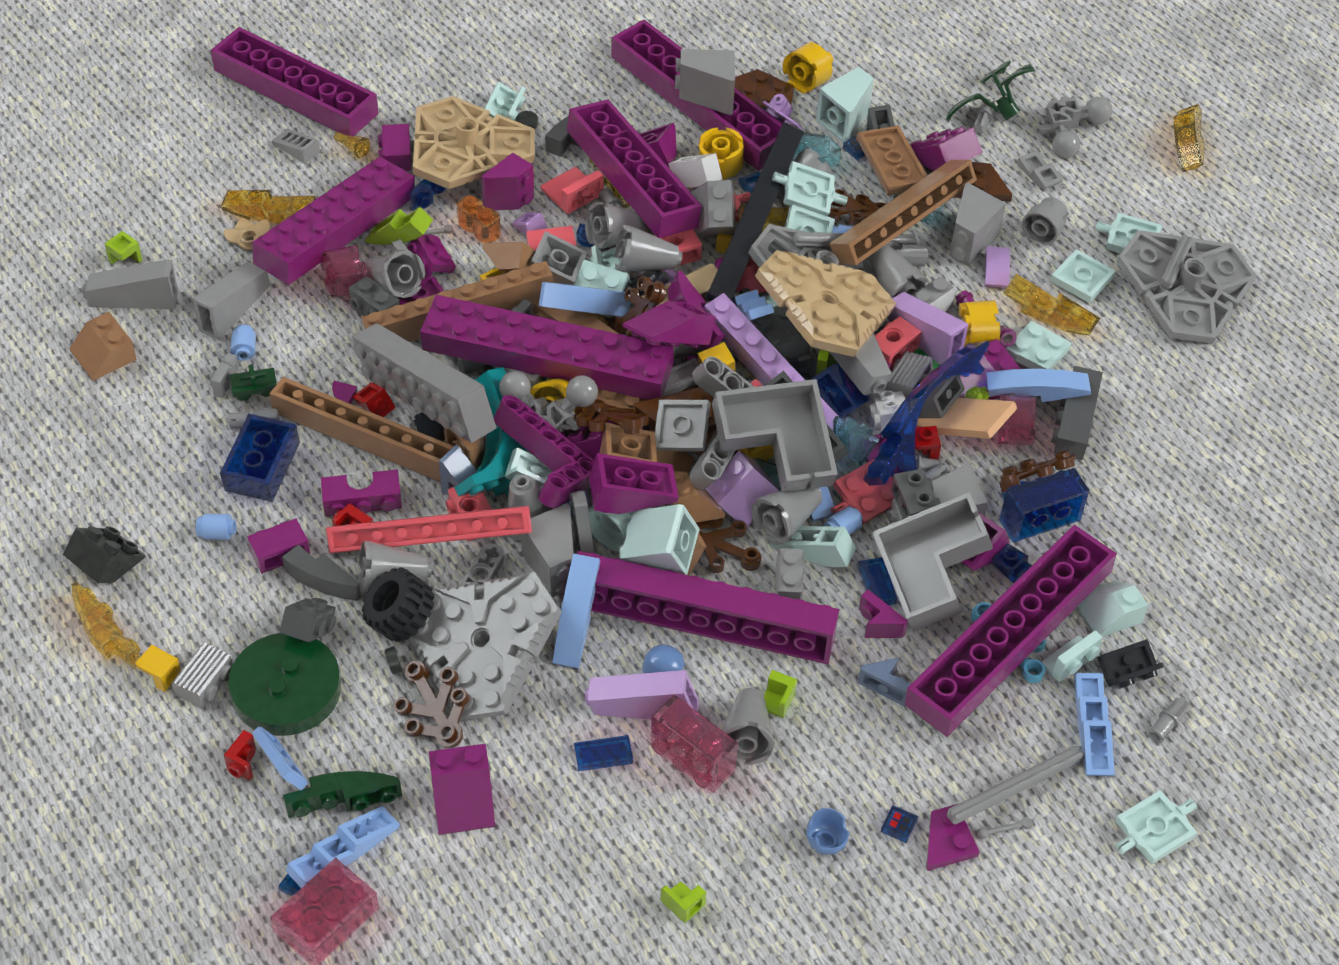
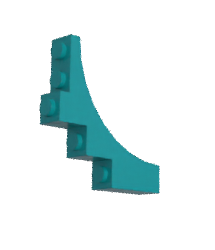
[454,367,528,497]

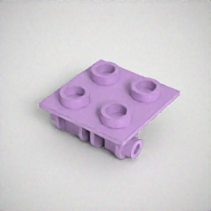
[763,94,807,137]

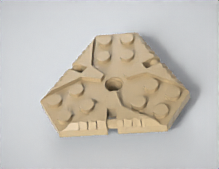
[413,96,535,189]
[755,250,896,357]

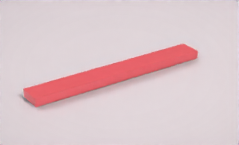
[326,506,532,553]

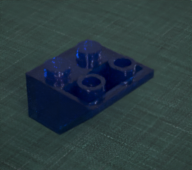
[811,362,869,420]

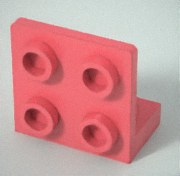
[541,167,604,214]

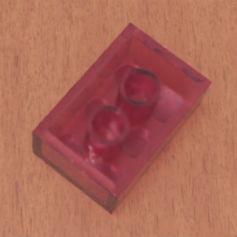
[650,695,738,793]
[270,857,379,965]

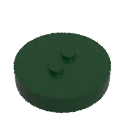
[228,633,341,736]

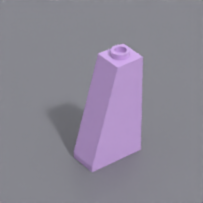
[887,292,968,369]
[585,670,699,723]

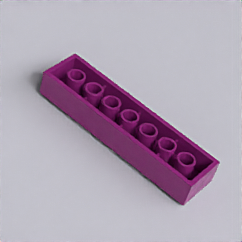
[210,27,379,139]
[567,99,702,238]
[252,157,415,285]

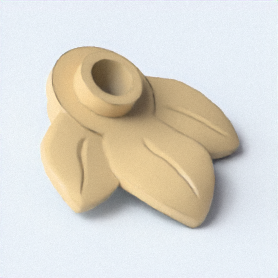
[224,217,270,250]

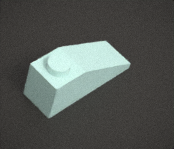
[769,526,856,567]

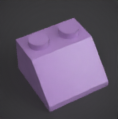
[705,451,780,527]

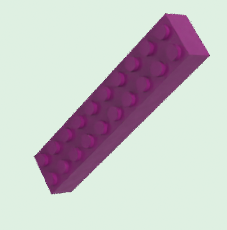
[611,19,782,171]
[420,294,674,400]
[905,524,1117,737]
[577,551,840,665]

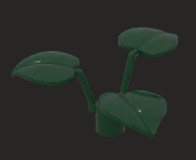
[946,60,1035,122]

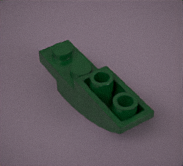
[283,771,402,818]

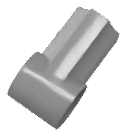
[887,240,929,266]

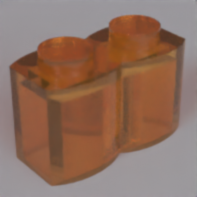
[456,195,501,244]

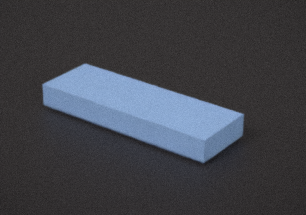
[252,726,308,790]

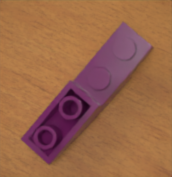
[668,271,725,350]

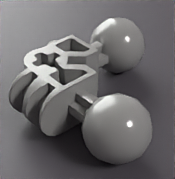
[1039,96,1113,159]
[499,371,598,432]

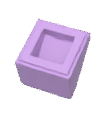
[512,212,547,235]

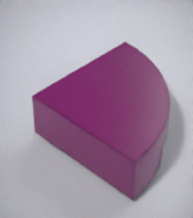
[332,380,358,404]

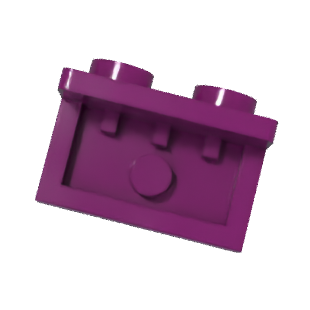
[407,234,457,279]

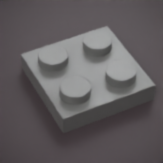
[655,400,711,452]

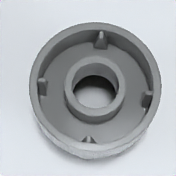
[1022,196,1069,245]

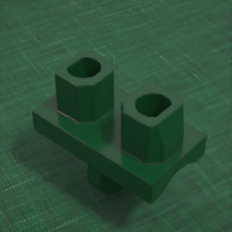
[229,364,277,401]

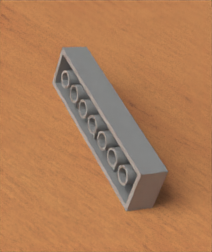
[352,323,496,443]

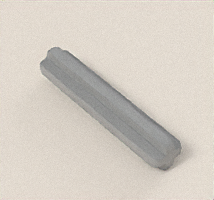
[1160,235,1193,289]

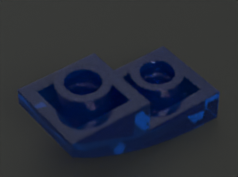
[410,179,447,211]
[992,543,1032,584]

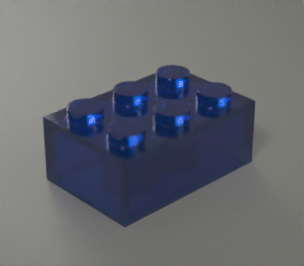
[220,413,300,502]
[999,468,1090,543]

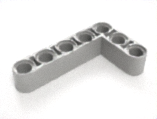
[690,356,754,489]

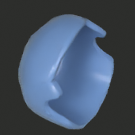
[642,644,685,673]
[806,808,850,855]

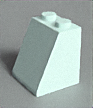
[816,67,874,145]
[619,504,700,575]

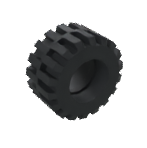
[362,567,434,642]

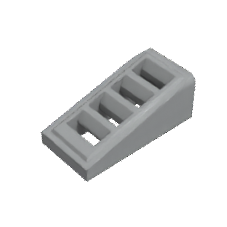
[272,129,320,164]

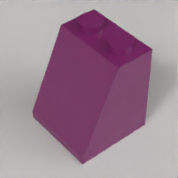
[428,743,495,835]

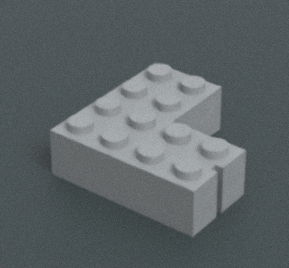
[712,379,838,492]
[872,492,993,632]

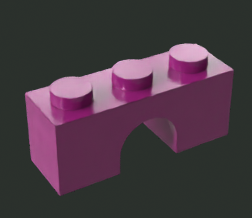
[321,469,402,517]

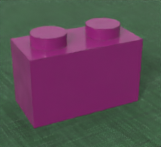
[378,124,412,171]
[247,518,310,574]

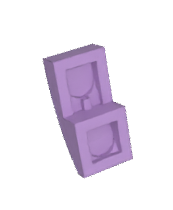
[985,246,1010,289]

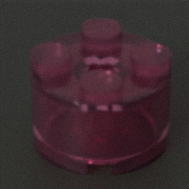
[321,245,367,297]
[997,395,1036,445]

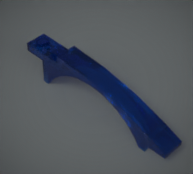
[863,341,990,486]

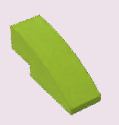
[365,207,433,245]

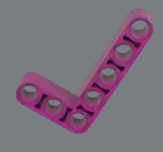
[493,395,594,508]

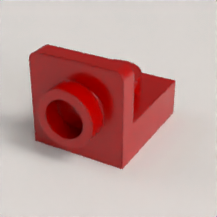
[352,382,395,417]
[912,426,941,460]
[332,503,373,526]
[224,730,256,781]

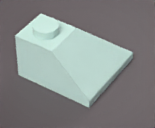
[1076,581,1148,637]

